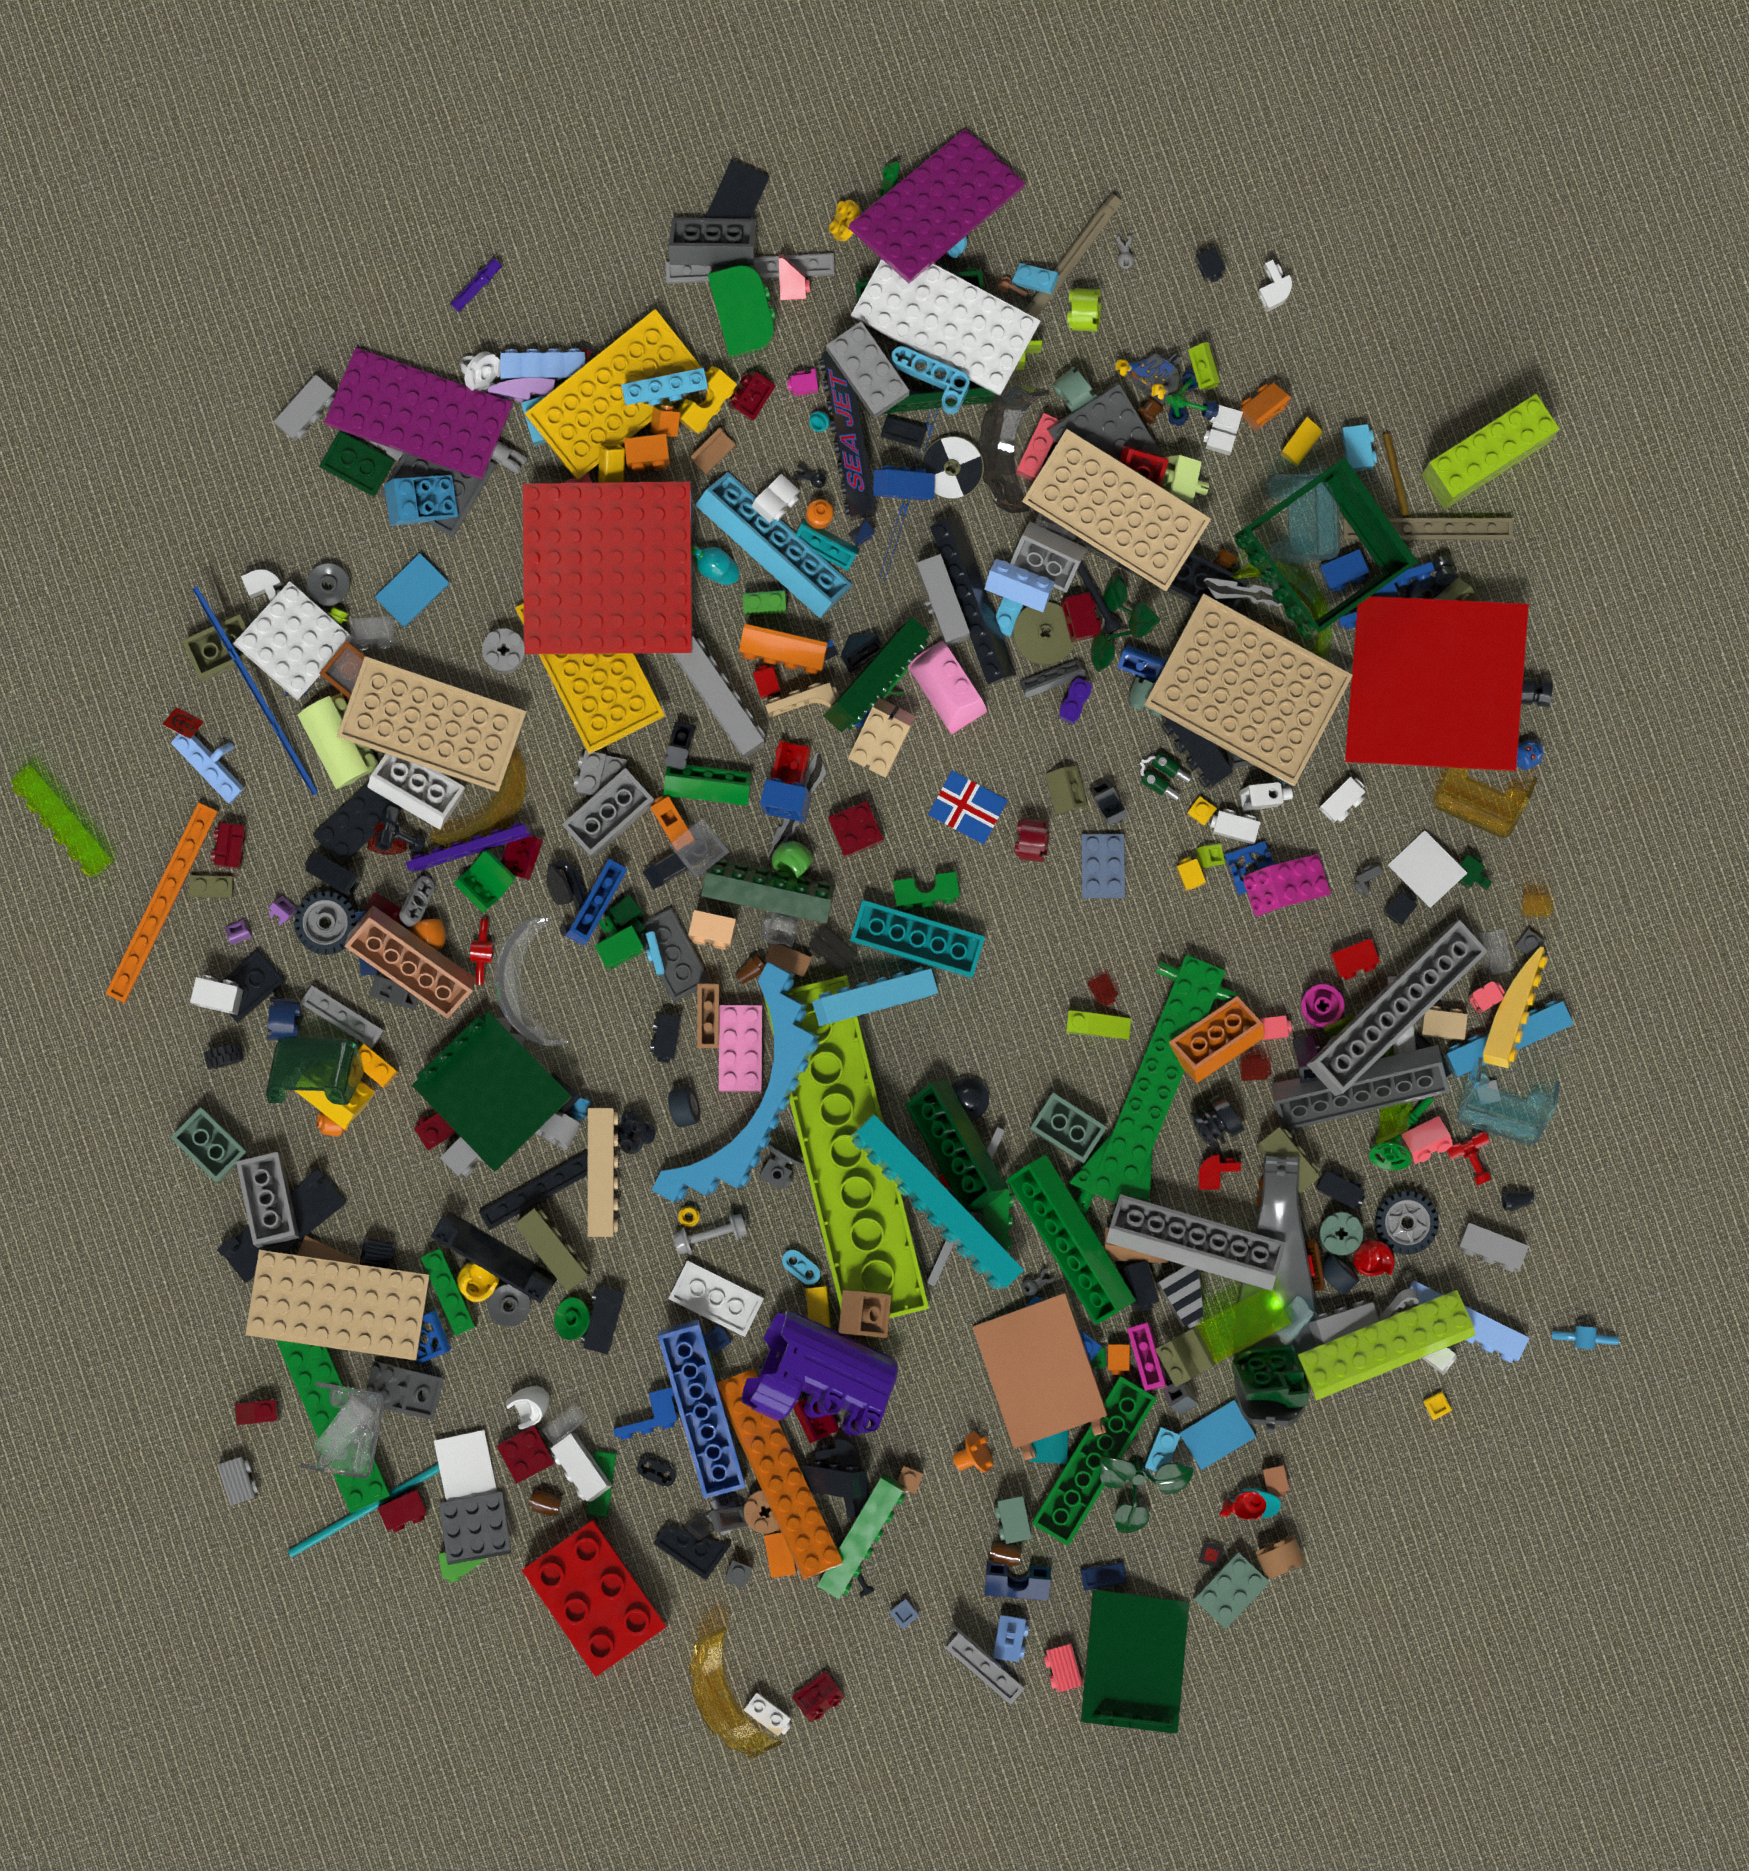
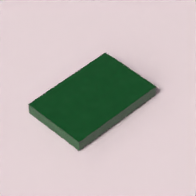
[319,430,395,498]

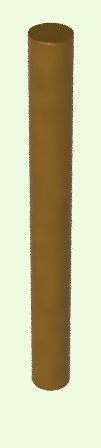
[1382,433,1409,517]

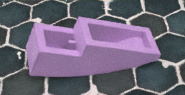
[488,378,556,402]

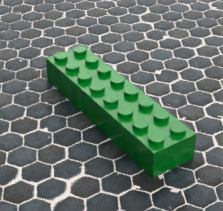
[1006,1154,1136,1325]
[1031,1376,1157,1546]

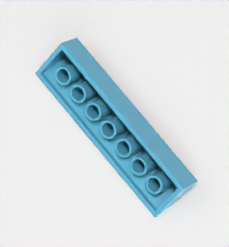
[696,472,852,618]

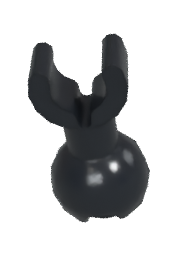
[793,464,827,488]

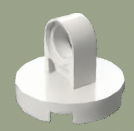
[461,351,500,393]

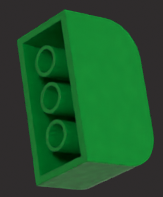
[707,266,776,360]

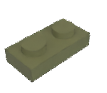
[189,875,233,898]

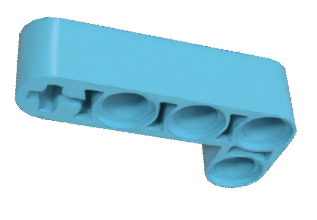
[892,346,969,414]

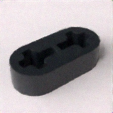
[637,1458,676,1487]

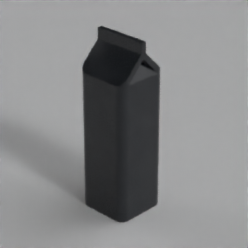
[642,837,712,890]

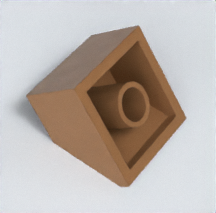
[839,1290,891,1338]

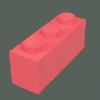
[1016,413,1060,482]

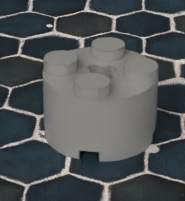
[482,629,526,674]
[535,1111,581,1151]

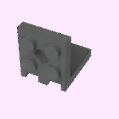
[363,1361,444,1420]

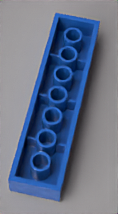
[658,1319,745,1499]

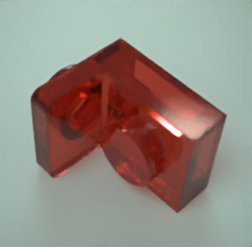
[1087,973,1119,1007]

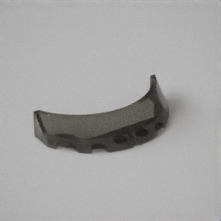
[979,386,1050,513]

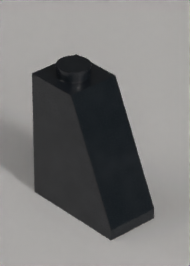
[305,852,362,898]

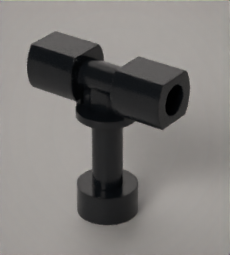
[375,806,425,853]

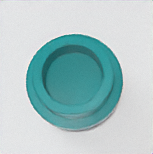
[809,411,830,432]

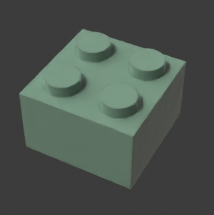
[993,1495,1032,1544]

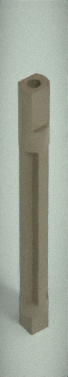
[1024,194,1122,318]

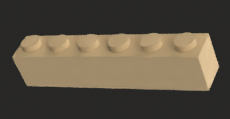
[588,1108,618,1237]

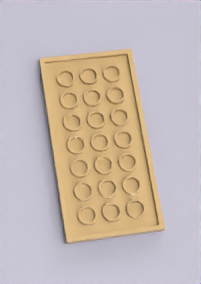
[1022,429,1211,591]
[337,656,527,792]
[245,1250,430,1361]

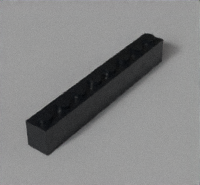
[930,518,1017,685]

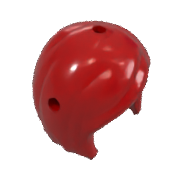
[1353,1240,1395,1276]

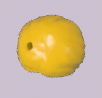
[457,1262,499,1302]

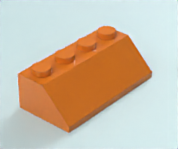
[739,624,828,675]
[1169,996,1265,1083]

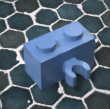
[993,1614,1029,1662]

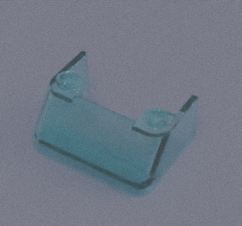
[1457,1057,1560,1144]

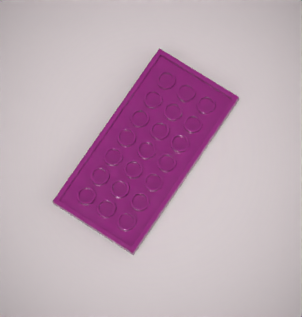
[848,129,1025,284]
[324,347,513,480]

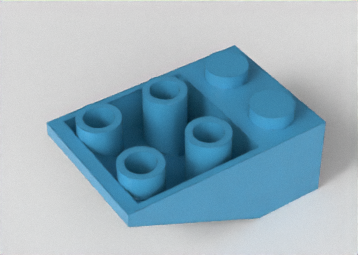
[384,475,458,526]

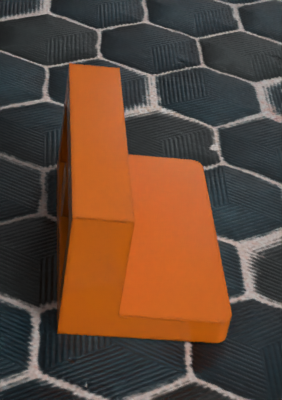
[764,1533,797,1578]

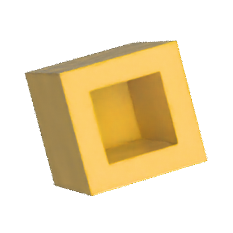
[1176,857,1206,892]

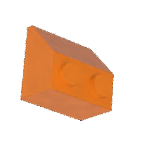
[1240,383,1291,432]

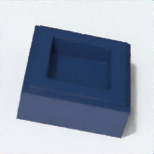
[704,1325,732,1354]

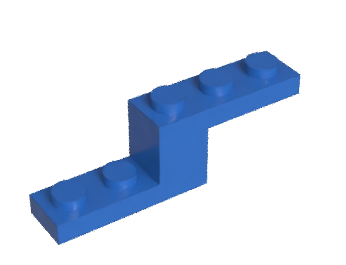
[1337,562,1434,630]
[613,1387,678,1440]

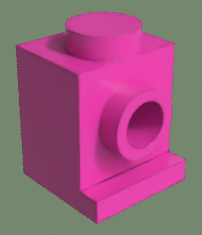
[787,369,818,397]

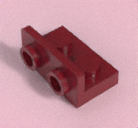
[727,371,776,421]
[414,1111,456,1151]
[792,1671,845,1722]

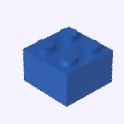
[760,778,811,823]

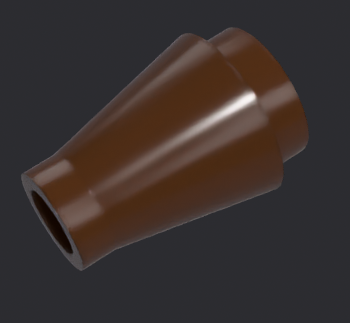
[736,954,766,984]

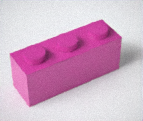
[1127,1323,1168,1392]

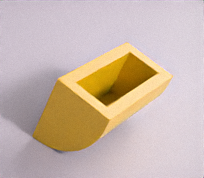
[1280,417,1322,467]

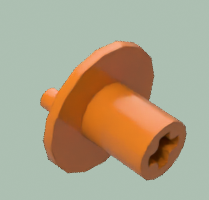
[953,1432,994,1473]

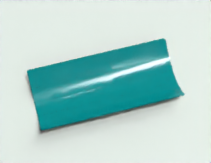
[1030,1430,1068,1464]

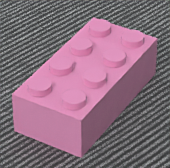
[719,1005,762,1092]

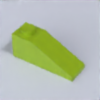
[1065,1010,1131,1040]

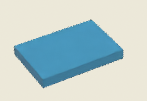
[374,553,450,628]
[1179,1400,1256,1470]

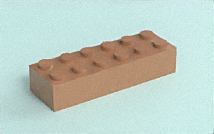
[344,906,476,1019]

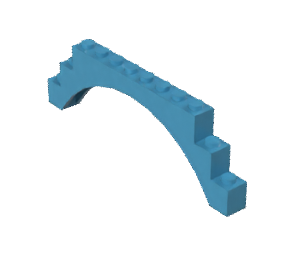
[652,962,819,1202]

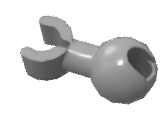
[1117,235,1134,269]

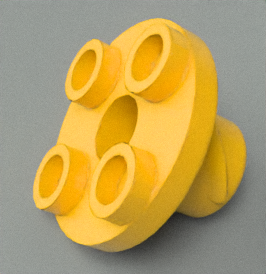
[829,200,860,242]

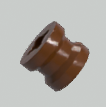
[1213,549,1238,572]

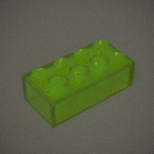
[1196,1288,1292,1364]

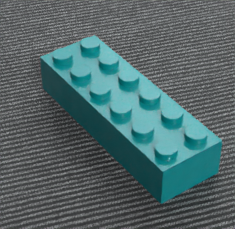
[850,900,985,979]

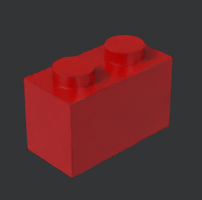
[1329,938,1380,981]

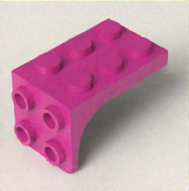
[1243,854,1331,916]

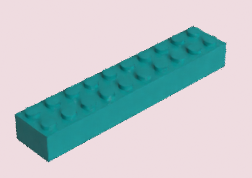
[850,1115,1024,1290]

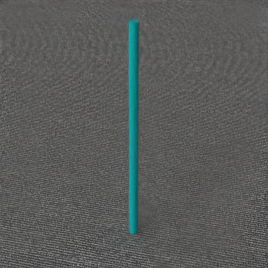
[287,1463,440,1558]

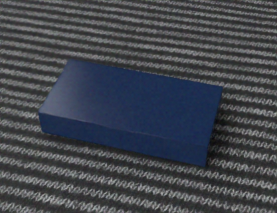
[1080,1562,1127,1591]

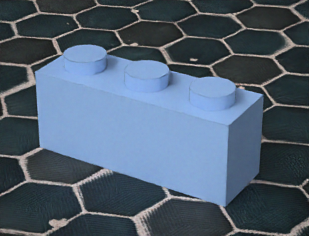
[984,559,1055,612]

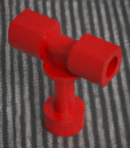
[1446,1131,1492,1186]

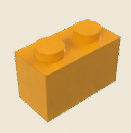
[350,1044,399,1089]

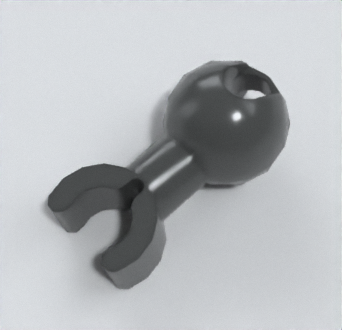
[1021,1268,1054,1296]

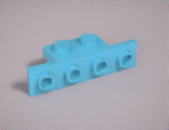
[621,368,708,406]

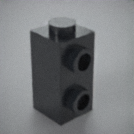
[650,1014,681,1063]
[1292,1036,1320,1083]
[1315,1169,1365,1210]
[1120,1261,1159,1312]

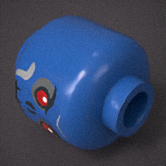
[1517,739,1544,770]

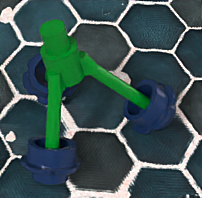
[1166,369,1219,426]

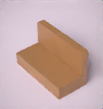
[691,427,736,475]

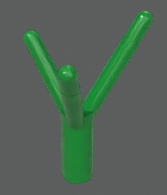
[879,667,908,700]

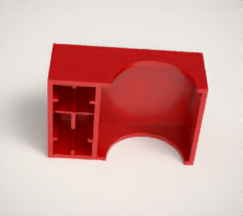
[521,1519,668,1677]

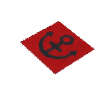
[162,707,204,739]

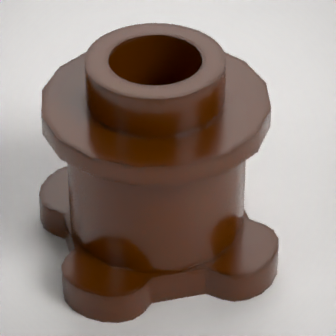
[1136,397,1164,425]

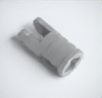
[491,442,527,474]

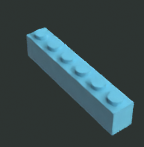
[812,967,938,1026]

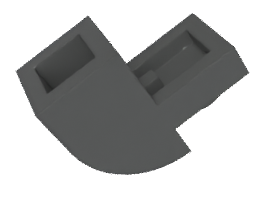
[369,976,418,1010]

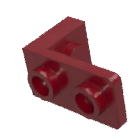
[364,892,404,926]

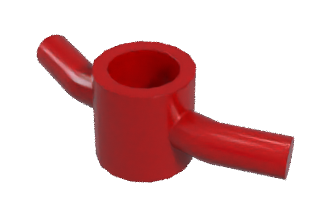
[470,919,493,985]

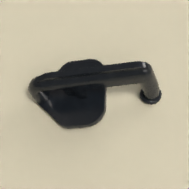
[546,860,586,936]

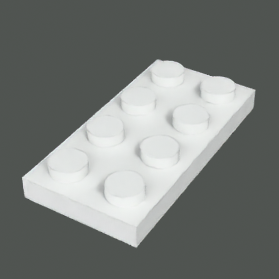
[668,1261,764,1337]

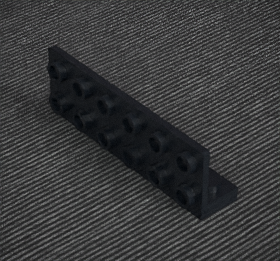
[217,1169,346,1283]
[431,1212,557,1304]

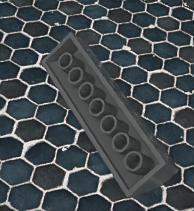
[1271,1045,1450,1131]

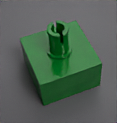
[594,915,645,971]

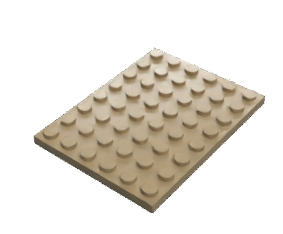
[1144,594,1353,786]

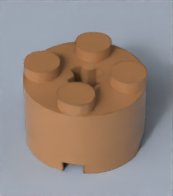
[744,1490,779,1534]
[1255,1534,1306,1579]

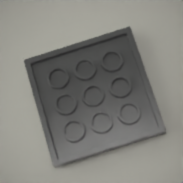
[1047,383,1161,461]
[380,453,496,538]

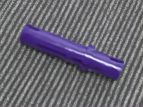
[449,258,502,313]

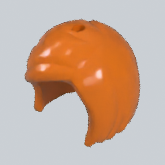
[406,919,446,951]

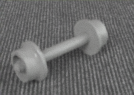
[673,1213,748,1255]

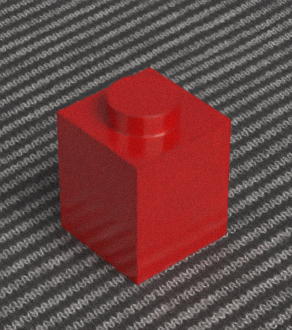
[753,665,781,700]

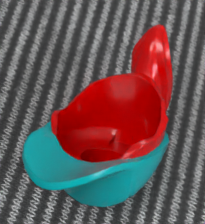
[1219,1487,1281,1520]

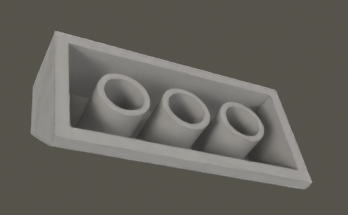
[562,768,655,859]

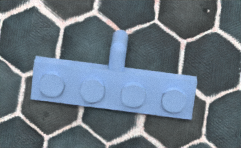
[171,734,245,804]

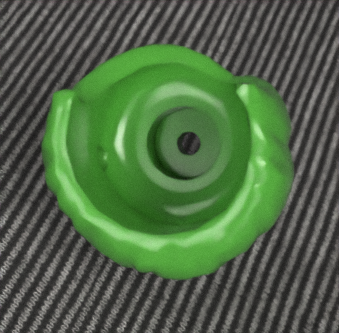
[772,841,813,878]

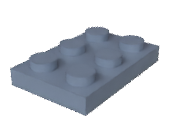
[1081,834,1125,899]

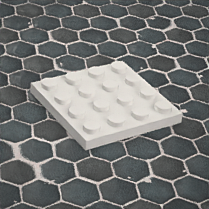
[233,581,353,701]

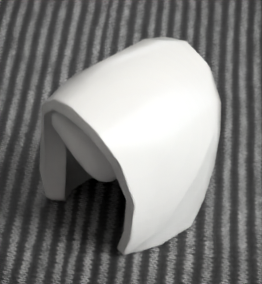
[506,1386,550,1429]

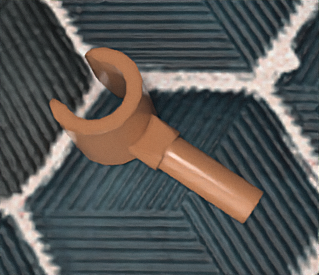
[998,277,1027,297]

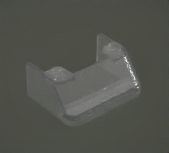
[300,1382,384,1478]

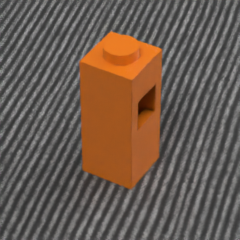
[650,796,694,851]

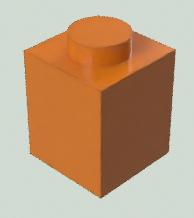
[650,404,680,437]
[1107,1344,1130,1375]

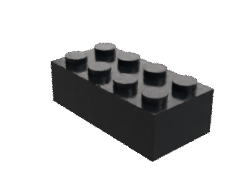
[1161,716,1233,790]

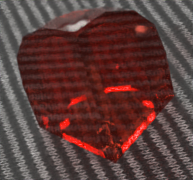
[367,822,407,855]

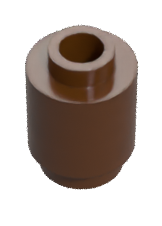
[528,1490,562,1516]
[989,1541,1022,1567]

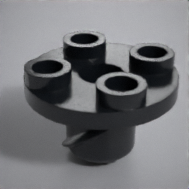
[952,1078,989,1121]
[617,1111,655,1154]

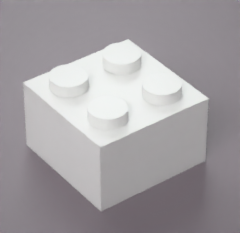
[190,975,243,1015]

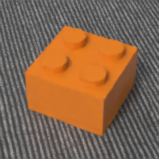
[624,434,670,473]

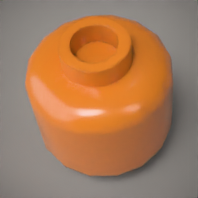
[805,499,833,529]
[316,1111,348,1137]

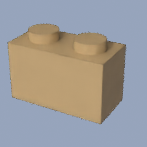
[1420,1006,1468,1041]

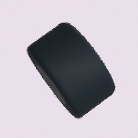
[668,1086,700,1128]
[1322,1254,1359,1294]

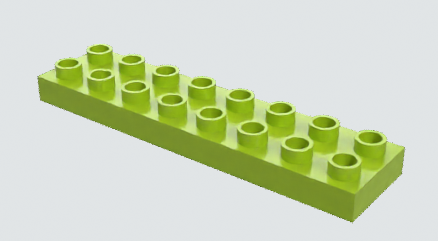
[764,975,929,1319]

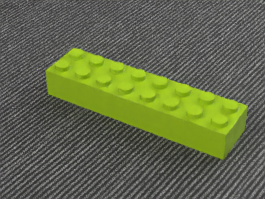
[1298,1290,1475,1400]

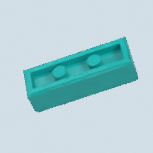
[796,519,860,571]

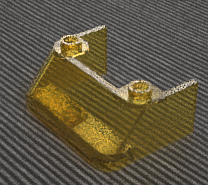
[1433,768,1538,838]

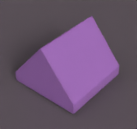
[225,919,252,945]

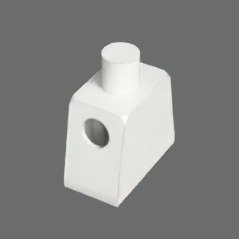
[1240,782,1293,812]
[1422,1348,1457,1375]

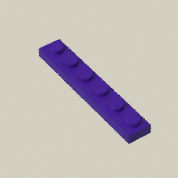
[406,823,532,873]

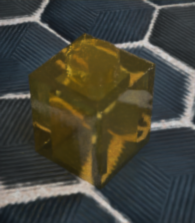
[1521,895,1553,919]

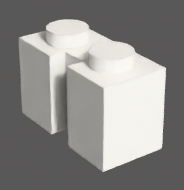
[1203,405,1243,456]

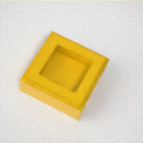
[1423,1391,1452,1420]

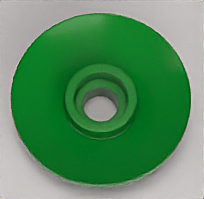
[554,1298,590,1340]

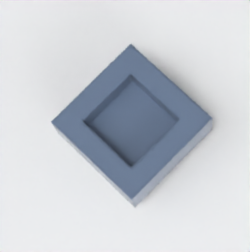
[889,1599,919,1629]

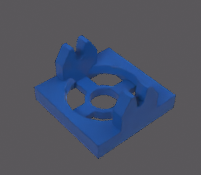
[1224,841,1275,895]
[415,1310,451,1365]

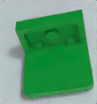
[453,850,515,913]

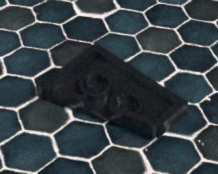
[653,1526,731,1581]

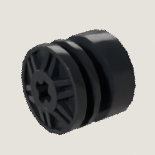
[1190,1093,1244,1150]

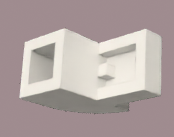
[1258,260,1292,312]
[241,570,282,602]

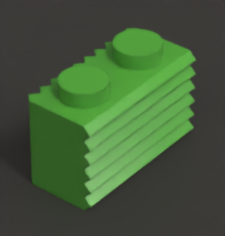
[743,590,787,617]

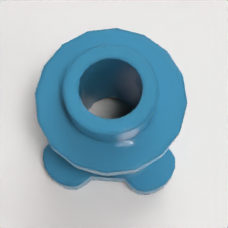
[567,1098,592,1121]

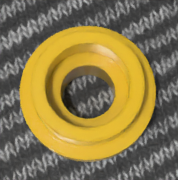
[678,1206,700,1227]

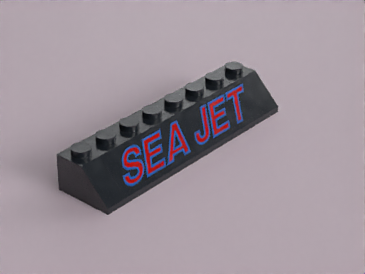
[819,351,876,520]

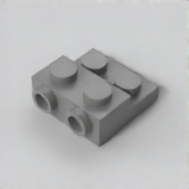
[573,750,627,797]

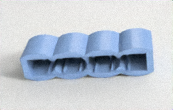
[500,349,586,381]

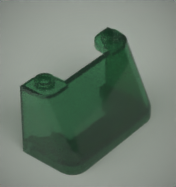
[266,1038,364,1105]

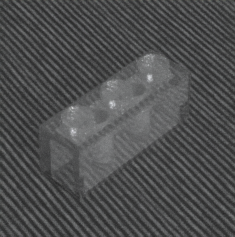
[314,1394,378,1462]

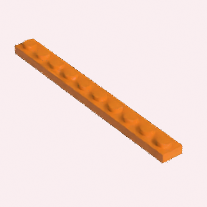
[105,802,218,1004]

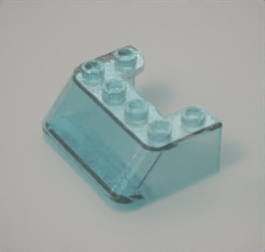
[1266,474,1340,564]

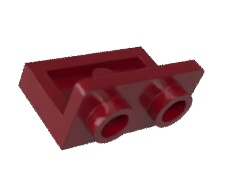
[501,836,543,880]
[793,1398,839,1444]

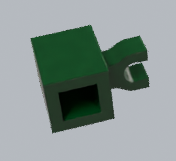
[1458,854,1492,890]
[609,895,647,937]

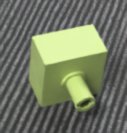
[1161,455,1209,503]

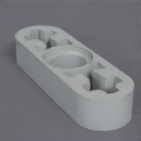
[400,876,435,927]
[1378,1289,1419,1321]

